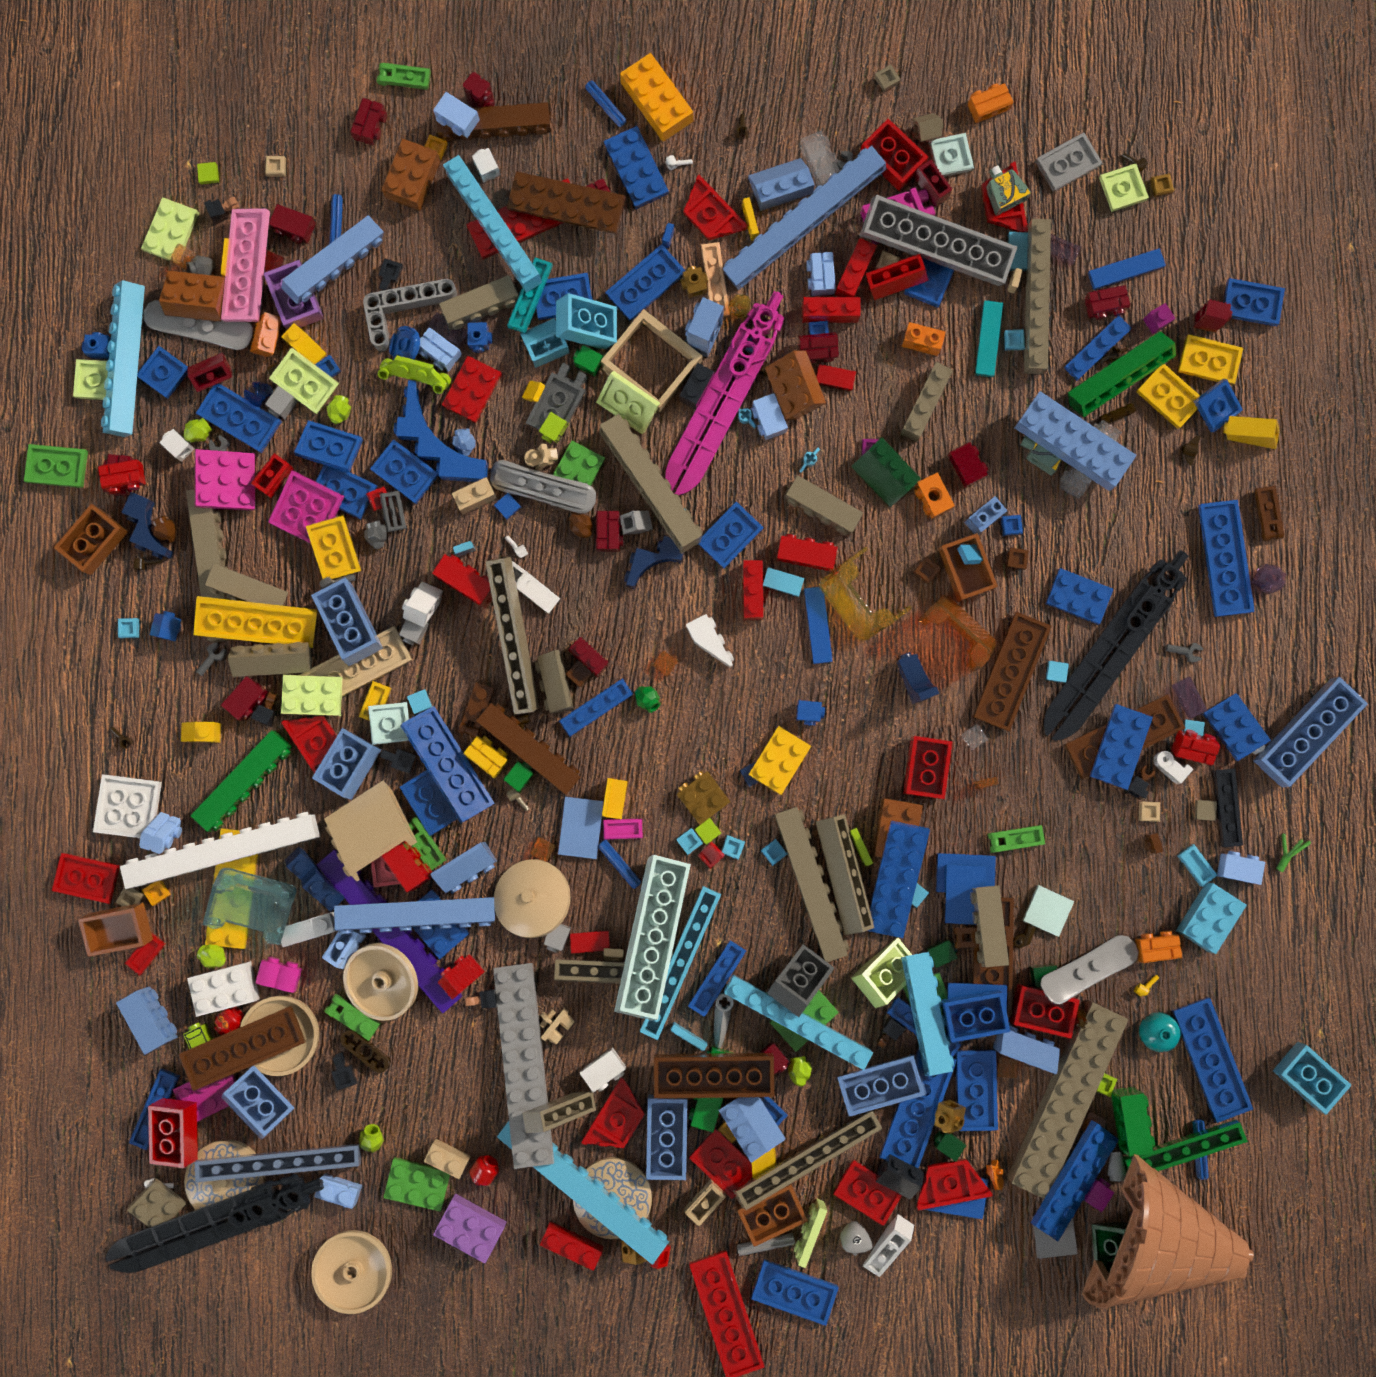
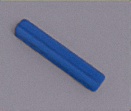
[585,80,626,127]
[330,194,343,243]
[598,840,641,889]
[1192,1120,1209,1180]

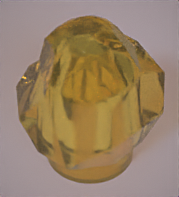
[728,294,751,317]

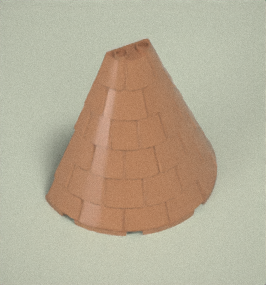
[1082,1154,1254,1309]

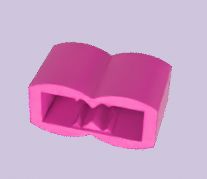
[255,957,302,993]

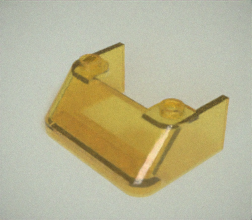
[819,547,912,641]

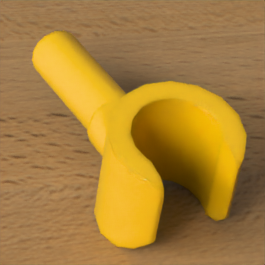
[1134,975,1159,996]

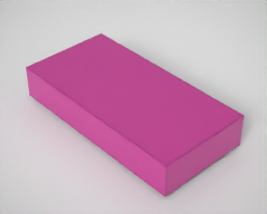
[603,819,643,839]

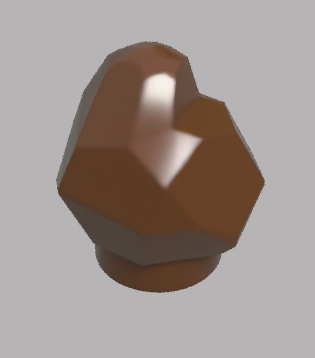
[568,512,593,538]
[151,515,175,543]

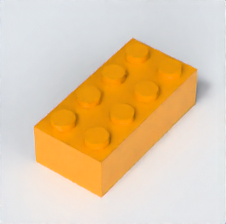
[620,53,693,142]

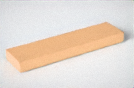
[701,242,730,317]

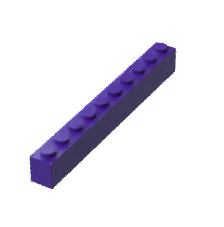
[317,849,463,1013]

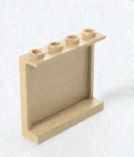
[325,781,417,881]

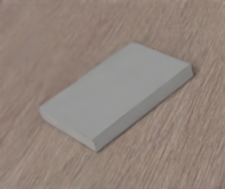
[1035,132,1103,193]

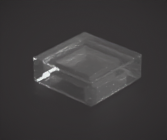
[961,724,988,750]

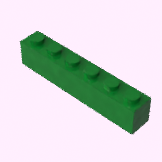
[1068,331,1176,418]
[191,730,292,832]
[1123,1119,1248,1171]

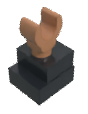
[204,197,240,225]
[465,988,497,1009]

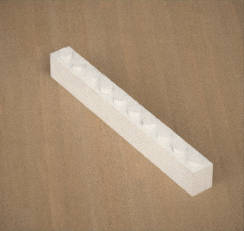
[120,812,320,889]

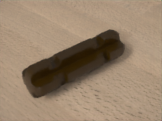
[1099,403,1136,426]
[1075,1004,1088,1029]

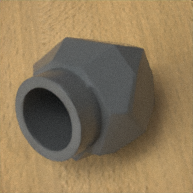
[186,255,216,275]
[364,520,386,549]

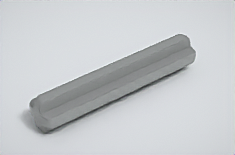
[737,1233,795,1256]

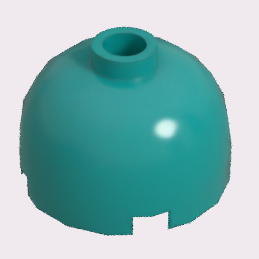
[1139,1012,1181,1052]

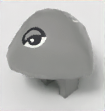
[840,1221,873,1256]

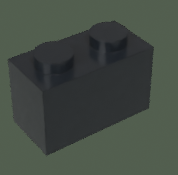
[680,363,714,410]
[876,1154,924,1199]

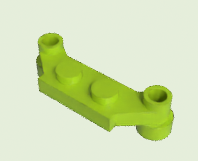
[378,355,451,394]

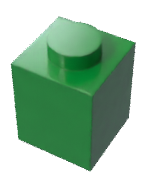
[573,345,603,377]
[504,761,534,792]

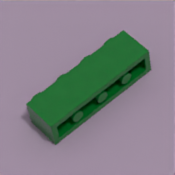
[688,1046,733,1132]

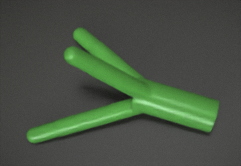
[1276,833,1311,872]

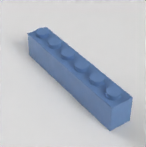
[281,215,384,305]

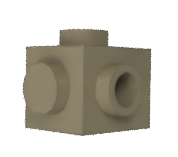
[912,113,943,142]

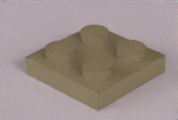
[127,1178,186,1227]

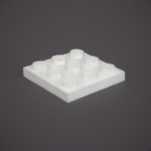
[93,774,162,838]

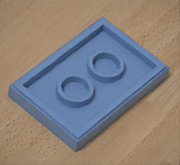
[558,797,604,859]

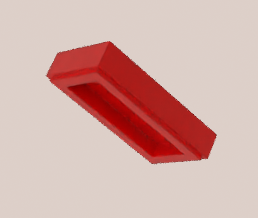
[816,364,856,391]
[570,930,610,953]
[124,932,166,976]

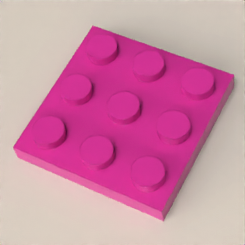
[195,449,255,511]
[268,471,345,544]

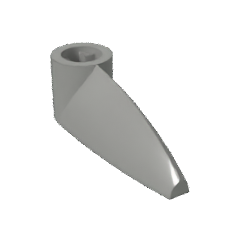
[714,992,733,1048]

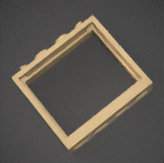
[601,309,702,412]

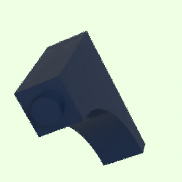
[896,652,939,705]

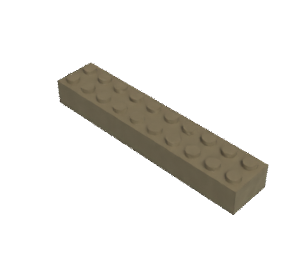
[1007,1000,1129,1199]

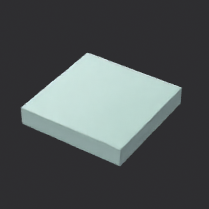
[928,133,974,177]
[368,702,409,745]
[1022,885,1074,937]

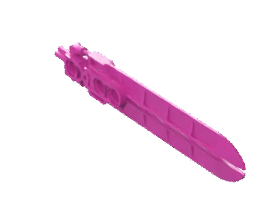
[665,291,784,495]

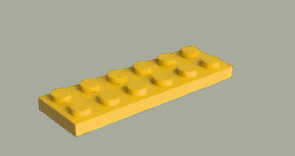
[193,596,317,648]
[205,828,258,949]

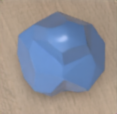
[452,428,476,456]

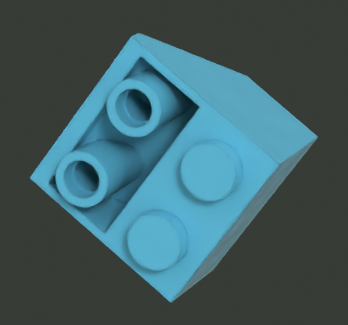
[520,319,569,368]

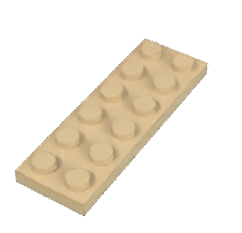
[298,626,413,697]

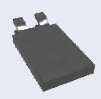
[526,363,588,441]

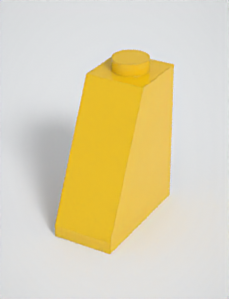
[1223,416,1279,449]

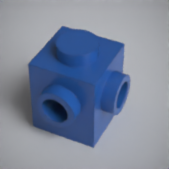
[468,322,492,353]
[82,332,111,359]
[149,611,181,641]
[796,700,825,726]

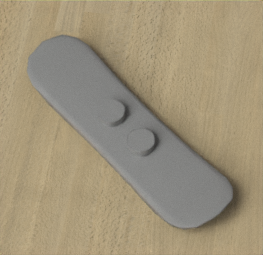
[144,300,253,350]
[490,460,596,514]
[1041,935,1139,1004]

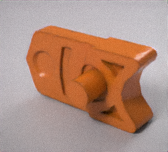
[986,1160,1004,1190]

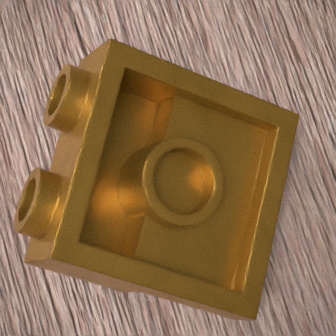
[677,771,730,825]

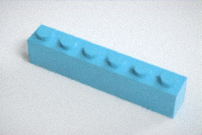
[901,952,954,1076]

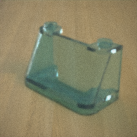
[202,868,297,945]

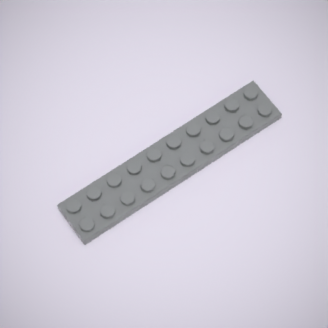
[493,963,554,1169]

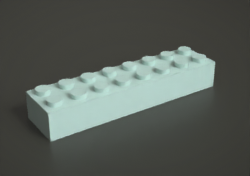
[614,855,691,1020]

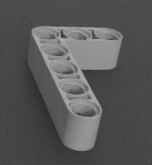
[363,279,457,351]

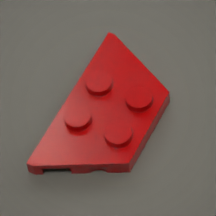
[981,161,1028,232]
[683,174,748,241]
[281,716,337,774]
[581,1077,645,1148]
[916,1158,993,1210]

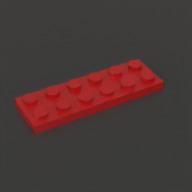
[466,178,570,260]
[689,1250,765,1377]

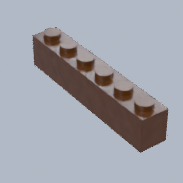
[436,102,551,142]
[476,703,581,795]

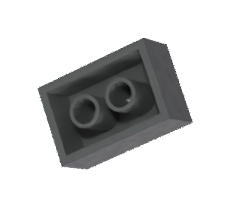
[767,945,834,1017]

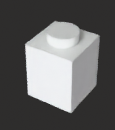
[472,148,500,183]
[159,429,195,462]

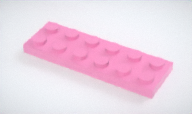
[221,209,270,322]

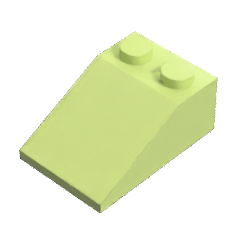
[851,937,912,1008]

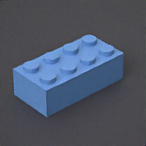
[311,577,383,666]
[837,1054,926,1117]
[646,1095,687,1180]

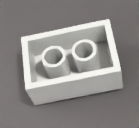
[187,961,260,1017]

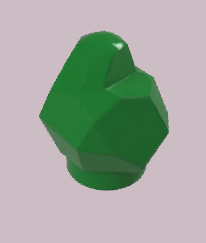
[635,686,661,713]

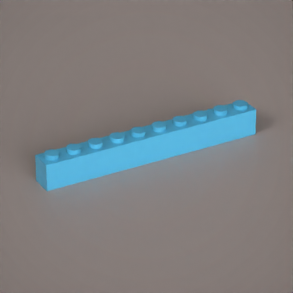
[497,1121,669,1265]

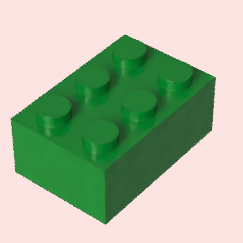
[1111,1087,1155,1157]

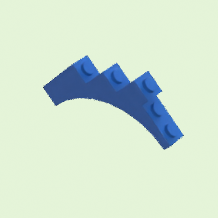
[394,380,488,482]

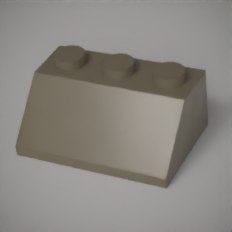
[535,650,574,714]

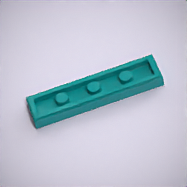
[507,257,553,334]
[975,300,1003,377]

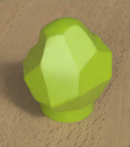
[327,395,351,424]
[183,418,212,443]
[197,944,226,968]
[788,1056,811,1087]
[359,1124,384,1153]

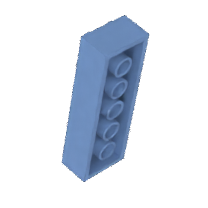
[1014,391,1137,491]
[1253,677,1368,787]

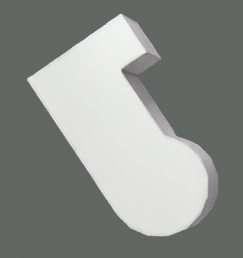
[1153,751,1193,784]

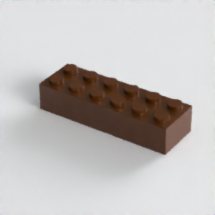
[654,1053,774,1098]

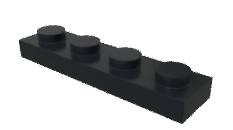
[1213,769,1243,847]

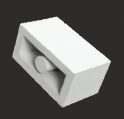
[402,582,443,627]
[580,1047,626,1092]

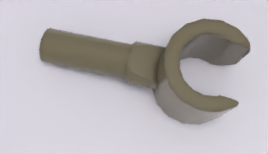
[507,788,530,811]

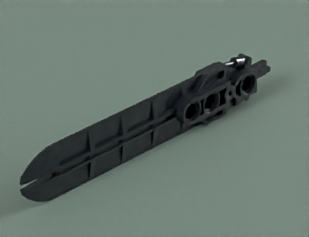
[1044,550,1189,741]
[105,1174,324,1273]

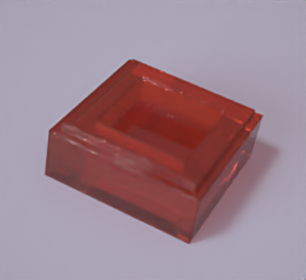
[264,250,285,272]

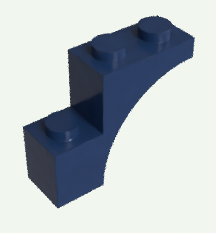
[121,492,173,559]
[624,536,684,589]
[285,846,345,912]

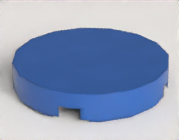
[389,326,420,360]

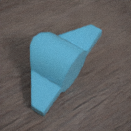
[738,408,757,429]
[799,448,820,473]

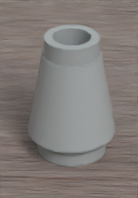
[1107,1152,1127,1181]

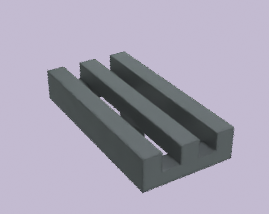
[379,491,406,532]

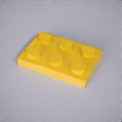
[1178,334,1243,386]
[1136,364,1200,429]
[306,515,361,579]
[748,726,811,795]

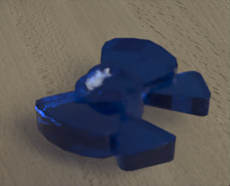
[244,382,273,407]

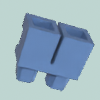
[964,496,1007,535]

